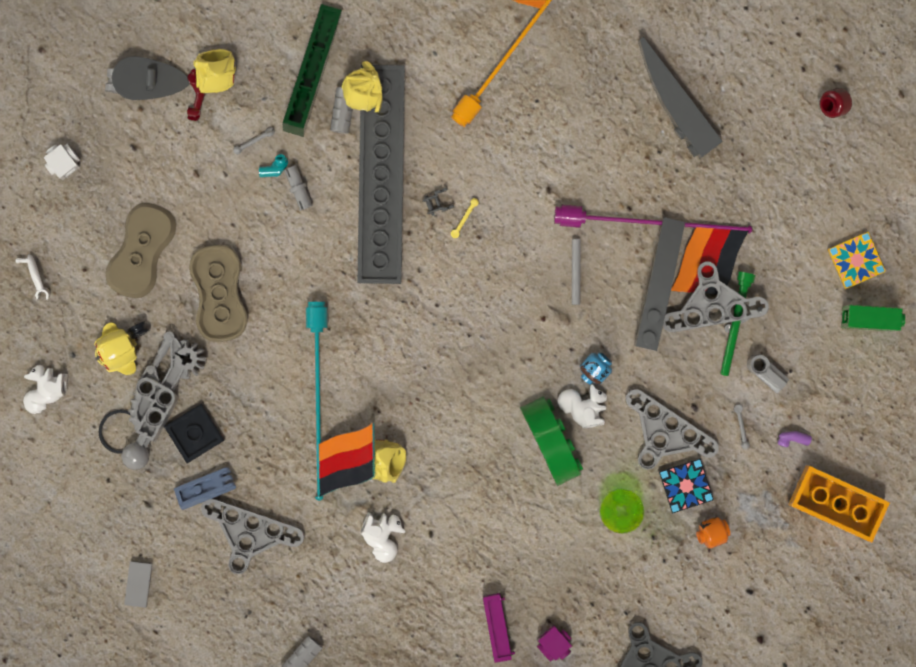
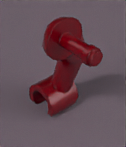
[187,69,205,121]

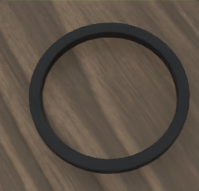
[98,410,140,454]

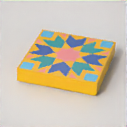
[827,232,886,289]

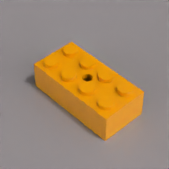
[788,465,890,543]

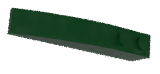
[283,4,342,137]

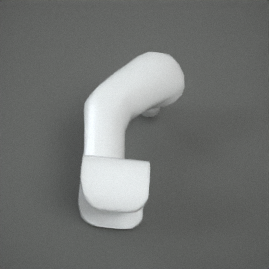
[16,254,51,300]

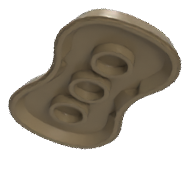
[106,203,176,298]
[189,245,247,342]

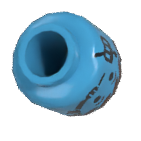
[580,352,612,385]

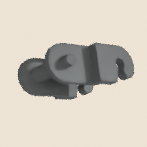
[422,187,455,216]

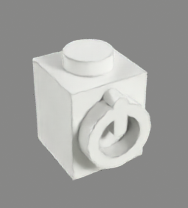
[43,144,80,180]

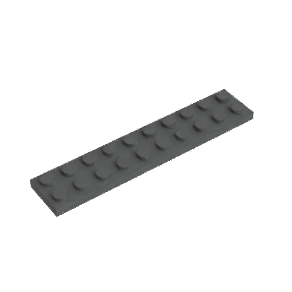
[357,65,405,284]

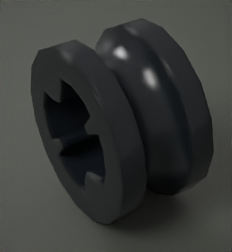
[128,321,150,339]

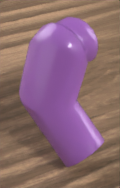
[778,431,812,447]

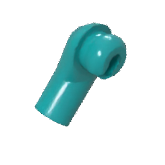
[259,154,288,177]

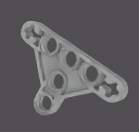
[663,262,769,332]
[625,389,718,470]
[201,498,305,574]

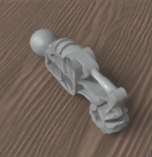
[121,332,207,470]

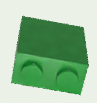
[841,305,906,332]

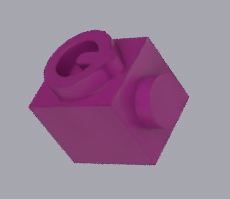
[537,624,572,662]

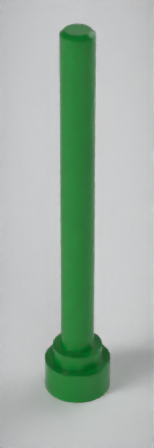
[720,271,756,376]

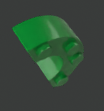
[520,397,583,486]

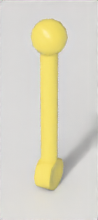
[451,198,479,238]

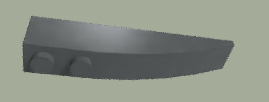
[638,37,723,159]
[634,217,685,351]

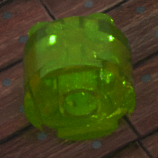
[599,488,644,533]

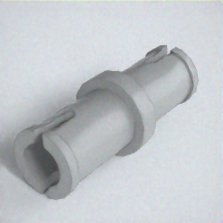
[284,165,313,211]

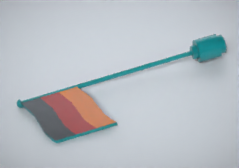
[306,302,375,501]

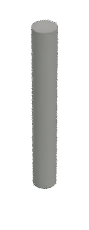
[572,239,581,305]

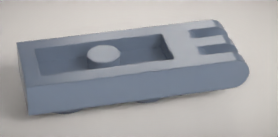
[174,467,236,510]

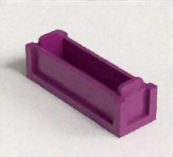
[483,593,515,663]

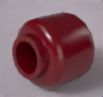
[819,88,852,118]

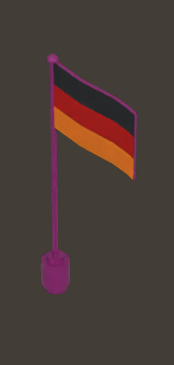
[554,204,753,294]

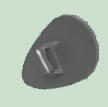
[111,56,190,100]

